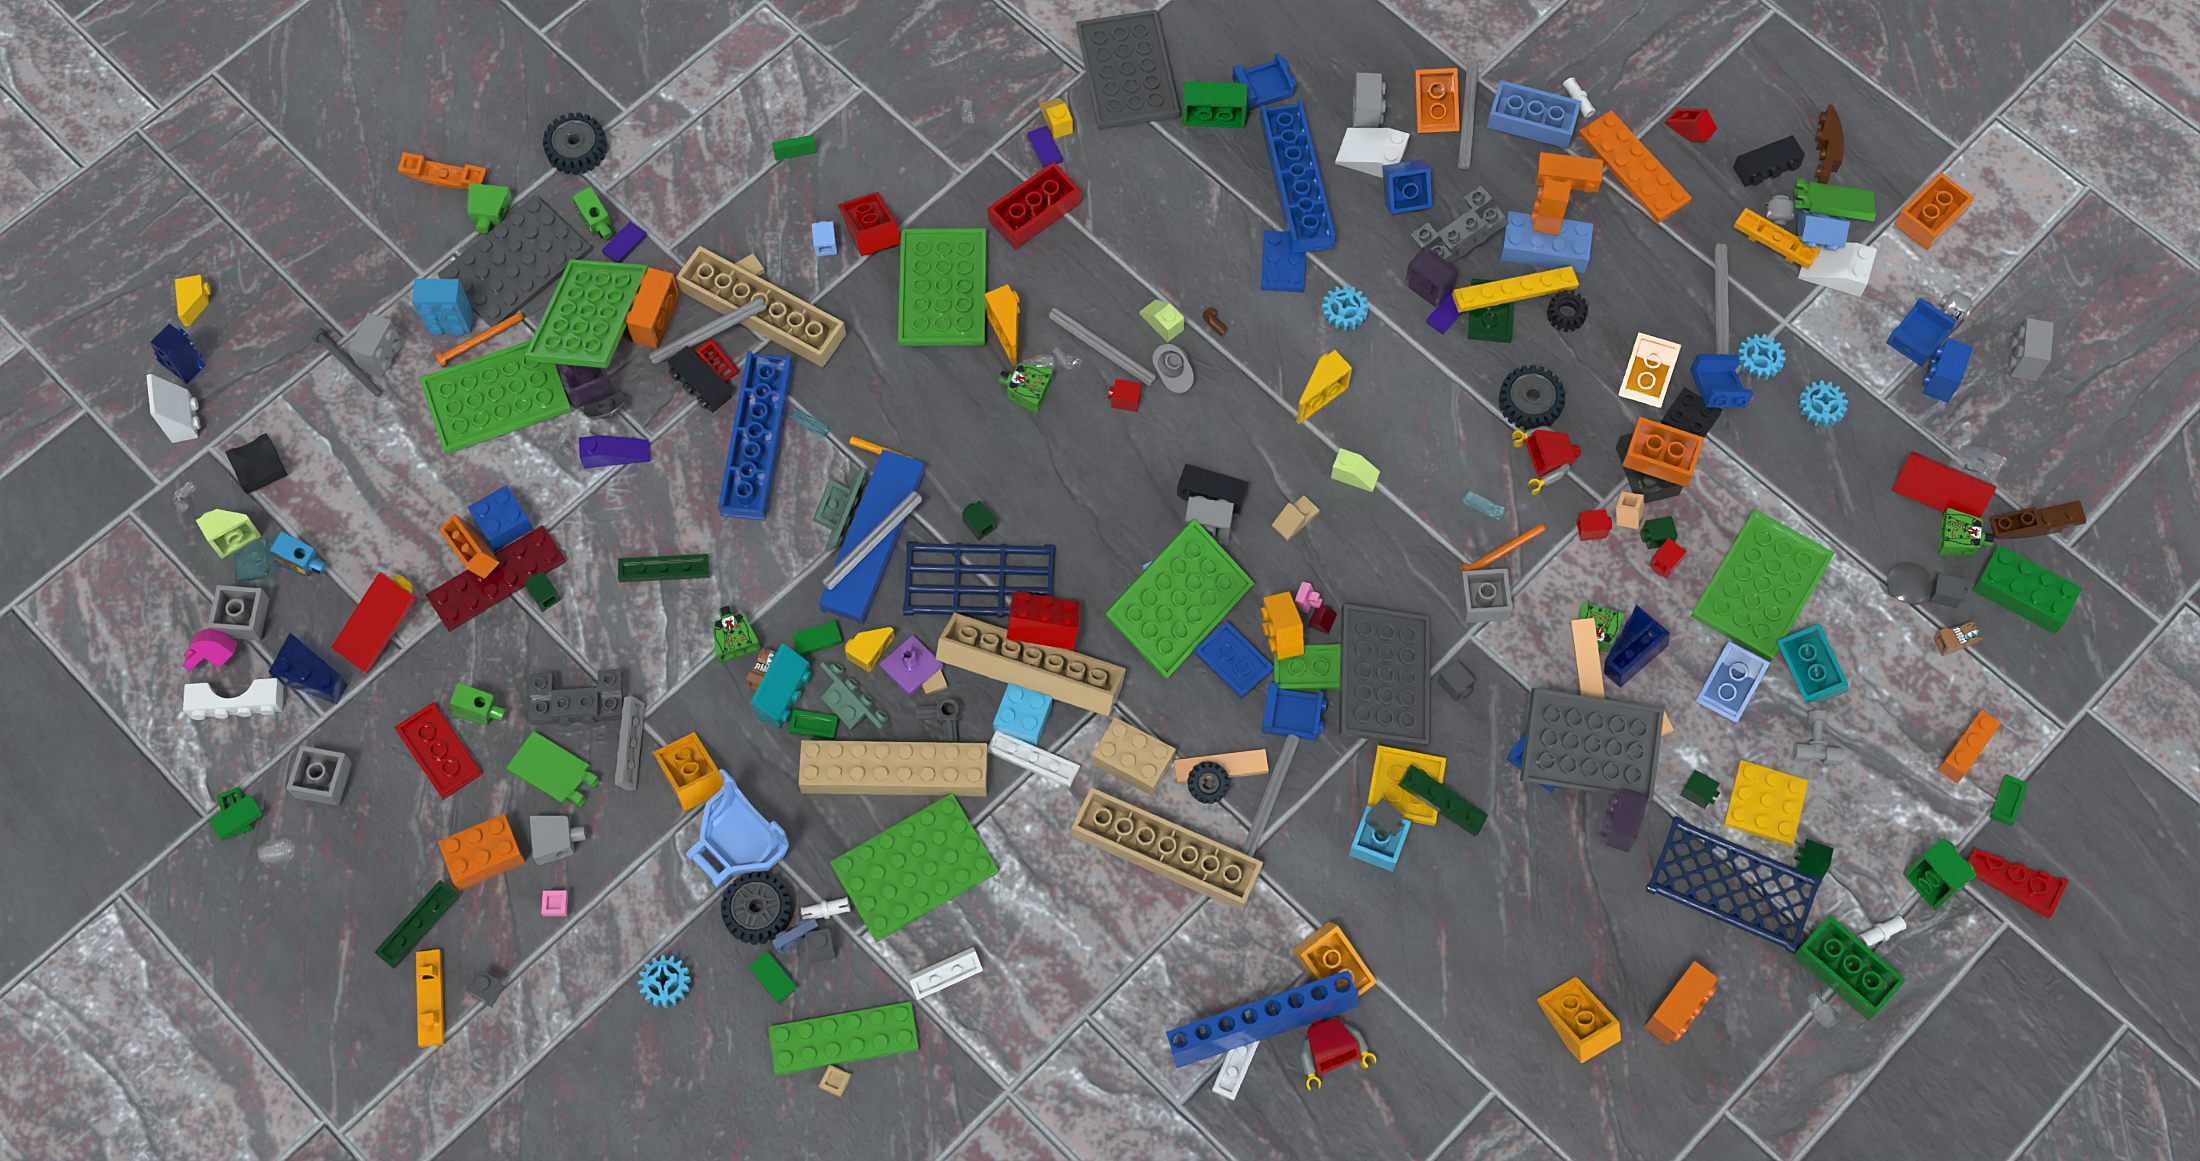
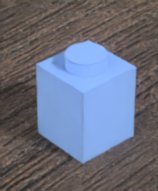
[812,221,837,257]

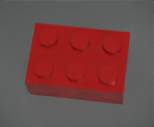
[1006,591,1080,650]

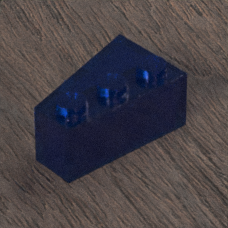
[150,323,205,384]

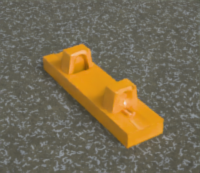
[1734,208,1820,269]
[416,949,444,1048]

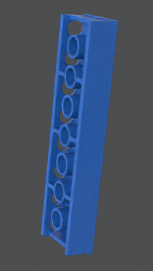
[1259,101,1335,254]
[718,351,793,521]
[819,449,925,625]
[1166,970,1359,1068]

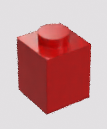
[1108,379,1142,412]
[1576,509,1612,541]
[1648,538,1687,579]

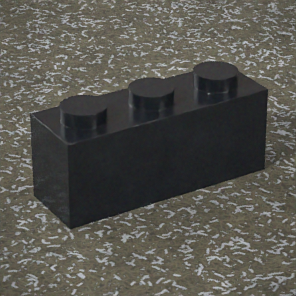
[1733,135,1805,187]
[667,346,732,413]
[1177,464,1249,514]

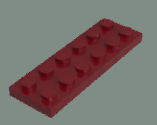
[425,525,567,632]

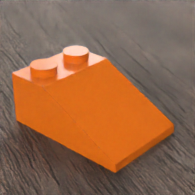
[1414,68,1459,133]

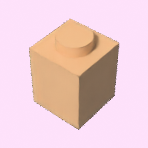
[1616,492,1644,529]

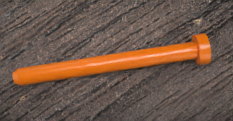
[434,313,524,367]
[1460,524,1546,573]

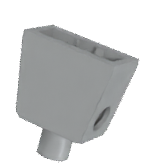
[530,816,587,865]

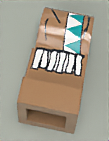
[1933,622,1983,656]
[746,647,777,690]

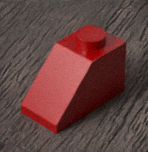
[1665,108,1717,142]

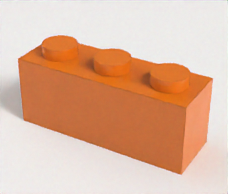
[1535,152,1603,193]
[1530,179,1571,236]
[439,514,499,579]
[1937,709,2001,783]

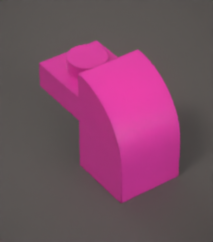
[182,629,238,672]

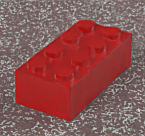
[987,162,1081,250]

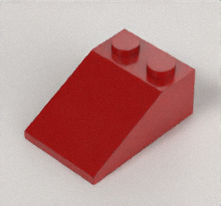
[838,192,901,256]

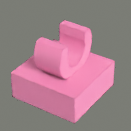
[1295,582,1323,613]
[541,890,568,916]

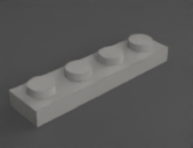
[615,696,645,791]

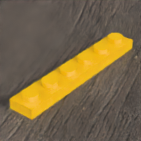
[1452,266,1579,312]

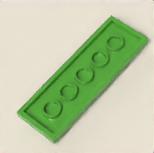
[768,1001,919,1076]

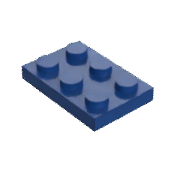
[1261,230,1306,293]
[1194,621,1274,700]

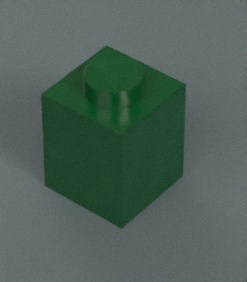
[962,500,997,541]
[1640,516,1678,550]
[524,572,561,612]
[1680,770,1720,809]
[1794,839,1834,880]

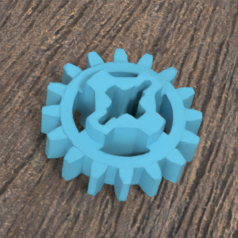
[1321,285,1369,331]
[1736,334,1786,380]
[1798,380,1848,427]
[638,955,691,1008]

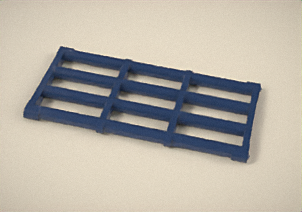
[902,541,1056,618]

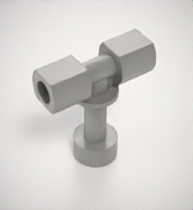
[1793,710,1843,765]

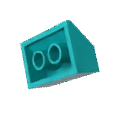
[1777,623,1849,703]
[750,644,812,729]

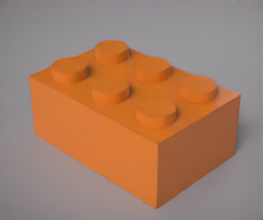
[1894,172,1974,250]
[626,267,680,349]
[1622,417,1704,487]
[438,813,526,891]
[1644,961,1719,1045]

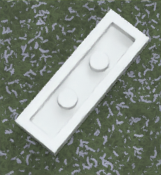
[907,947,983,1000]

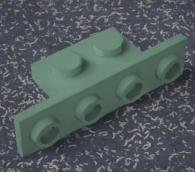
[812,467,866,551]
[820,662,892,730]

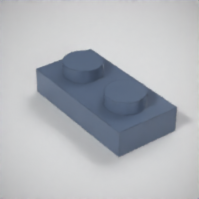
[772,918,820,955]

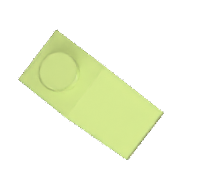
[1139,299,1184,343]
[1331,448,1380,492]

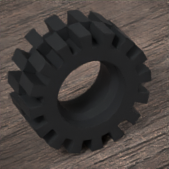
[1547,290,1588,332]

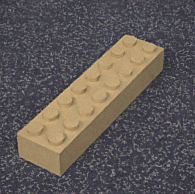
[675,246,846,367]
[936,613,1126,716]
[799,740,988,796]
[1071,787,1263,912]

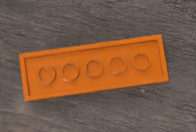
[1578,110,1692,223]

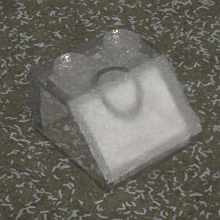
[1949,445,2007,484]

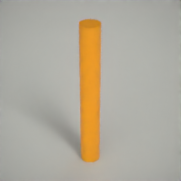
[849,436,913,459]

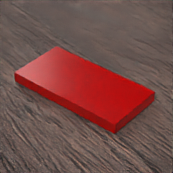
[1892,451,1996,518]
[331,572,417,673]
[394,702,483,800]

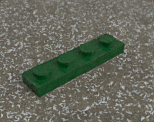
[618,554,709,583]
[1398,764,1488,836]
[374,880,459,969]

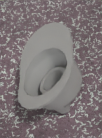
[1153,344,1194,393]

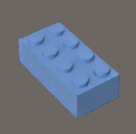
[1487,80,1582,149]
[1500,211,1593,273]

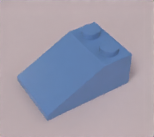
[1796,209,1850,250]
[1696,641,1771,723]

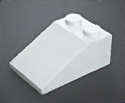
[1335,128,1410,178]
[1798,242,1877,297]
[147,374,201,443]

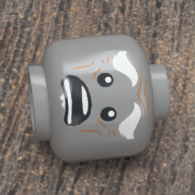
[1766,195,1794,228]
[1939,291,1974,323]

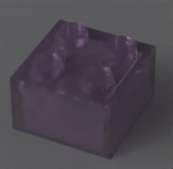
[1404,246,1459,308]
[556,364,616,409]
[1599,787,1649,852]

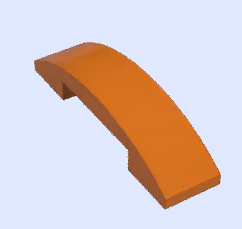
[398,152,487,189]

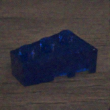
[1604,604,1670,688]
[268,633,347,705]

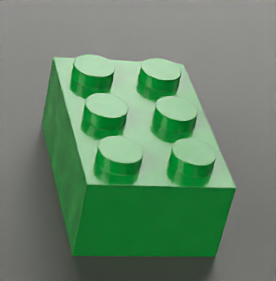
[1182,81,1247,128]
[1903,838,1977,911]

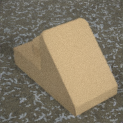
[1272,496,1320,541]

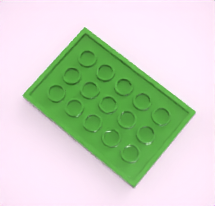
[898,228,986,346]
[525,259,649,368]
[420,340,572,455]
[1691,509,1835,661]
[1103,519,1255,679]
[830,793,999,943]

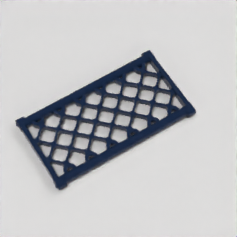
[1646,816,1822,954]

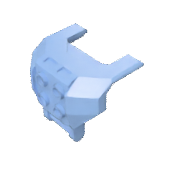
[686,769,789,888]

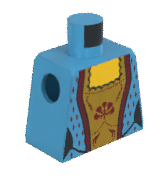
[270,531,327,577]

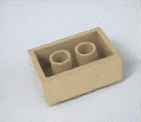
[1092,717,1176,796]

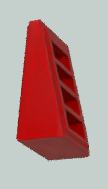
[694,339,739,383]

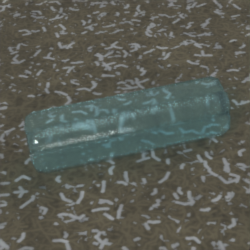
[789,408,830,438]
[1463,491,1506,521]

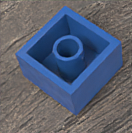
[1382,159,1432,214]
[1922,338,1973,403]
[467,485,534,552]

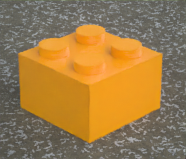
[1260,591,1304,660]

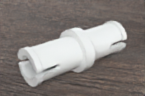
[1563,77,1596,118]
[801,897,851,920]
[1857,915,1906,948]

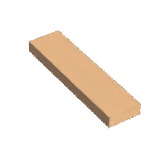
[1570,618,1605,699]
[1174,749,1269,784]

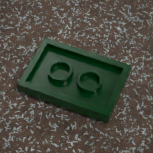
[1467,278,1514,343]

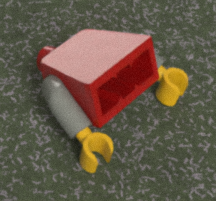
[1512,426,1581,495]
[1301,1018,1376,1091]

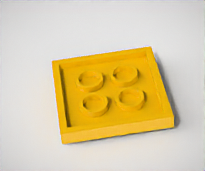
[1367,745,1447,826]
[1723,760,1809,847]

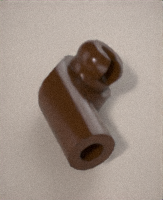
[1202,307,1228,336]

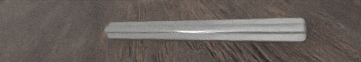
[1458,61,1479,170]
[1715,243,1729,355]
[649,298,766,364]
[1049,307,1156,386]
[822,491,922,590]
[1241,734,1300,858]

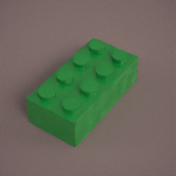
[1972,545,2082,634]
[1793,915,1906,1021]

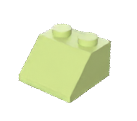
[196,509,262,559]

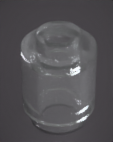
[258,838,296,865]

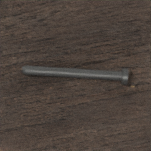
[312,328,382,397]

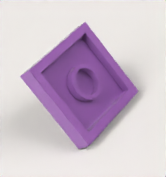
[879,635,944,697]

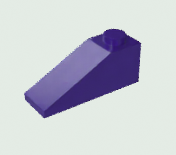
[579,435,650,469]

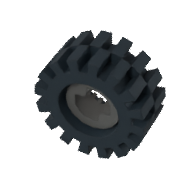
[1187,761,1230,804]

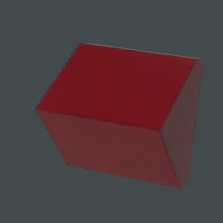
[1308,605,1337,634]

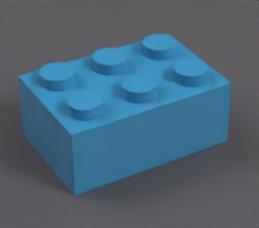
[412,279,473,335]

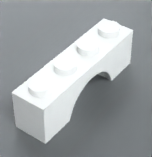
[183,678,284,720]

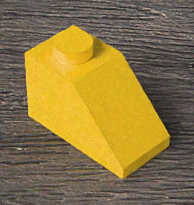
[1039,98,1073,139]
[175,275,211,327]
[845,627,895,673]

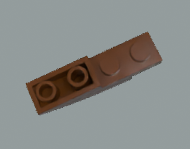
[1814,104,1844,184]
[1990,500,2087,539]

